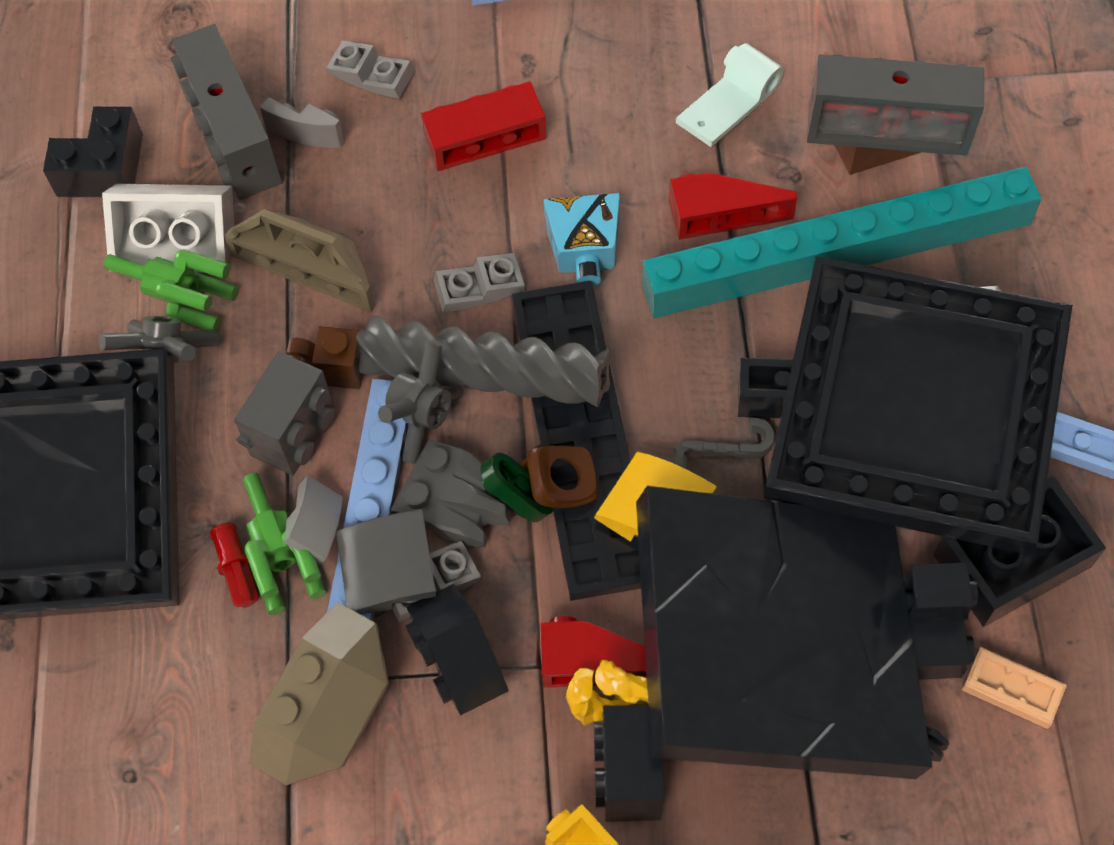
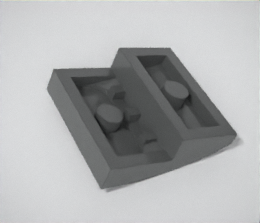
[336,509,436,614]

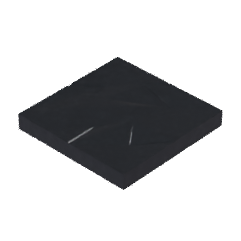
[764,256,1073,555]
[0,348,179,620]
[636,486,932,779]

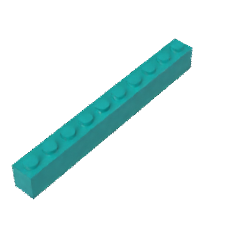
[642,166,1042,319]

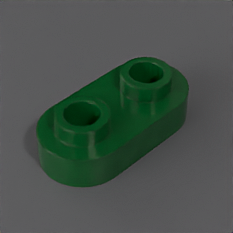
[480,452,553,522]

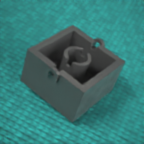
[234,351,335,476]

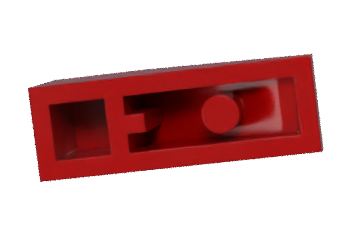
[669,172,798,240]
[541,616,647,688]

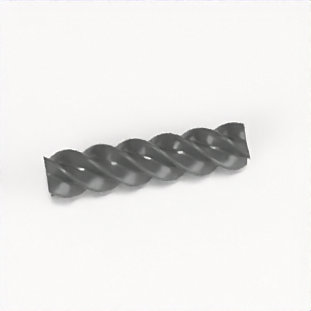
[356,316,610,407]

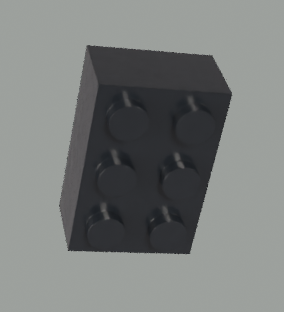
[933,476,1106,627]

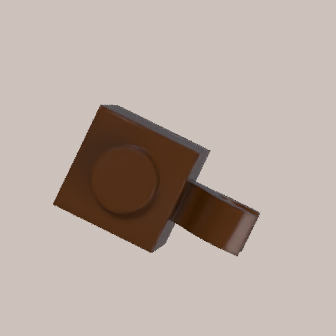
[287,326,363,389]

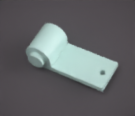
[675,43,784,147]

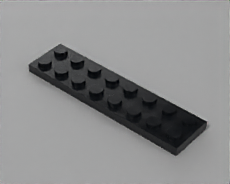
[512,281,641,601]

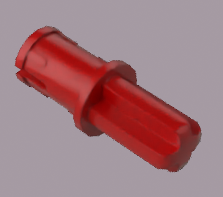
[210,523,259,608]

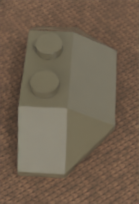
[225,209,375,312]
[248,602,389,785]

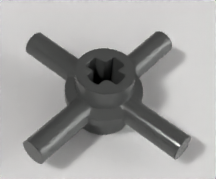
[98,316,221,363]

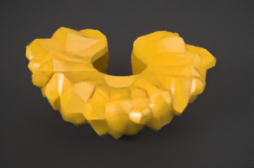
[565,660,648,726]

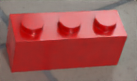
[421,81,547,171]

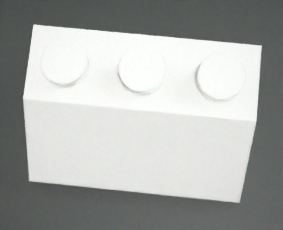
[102,184,234,273]

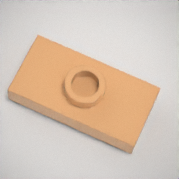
[962,646,1067,729]

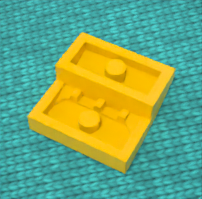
[594,452,717,542]

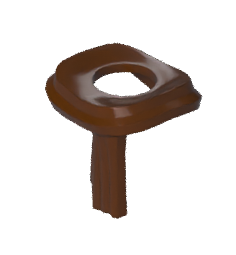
[519,445,598,508]

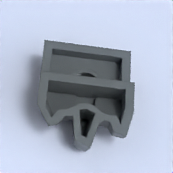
[391,439,511,547]

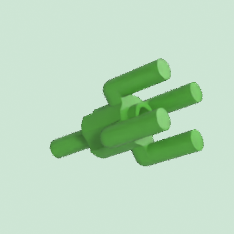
[104,249,239,330]
[243,473,326,615]

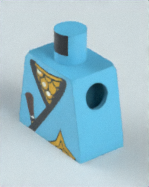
[544,193,619,287]

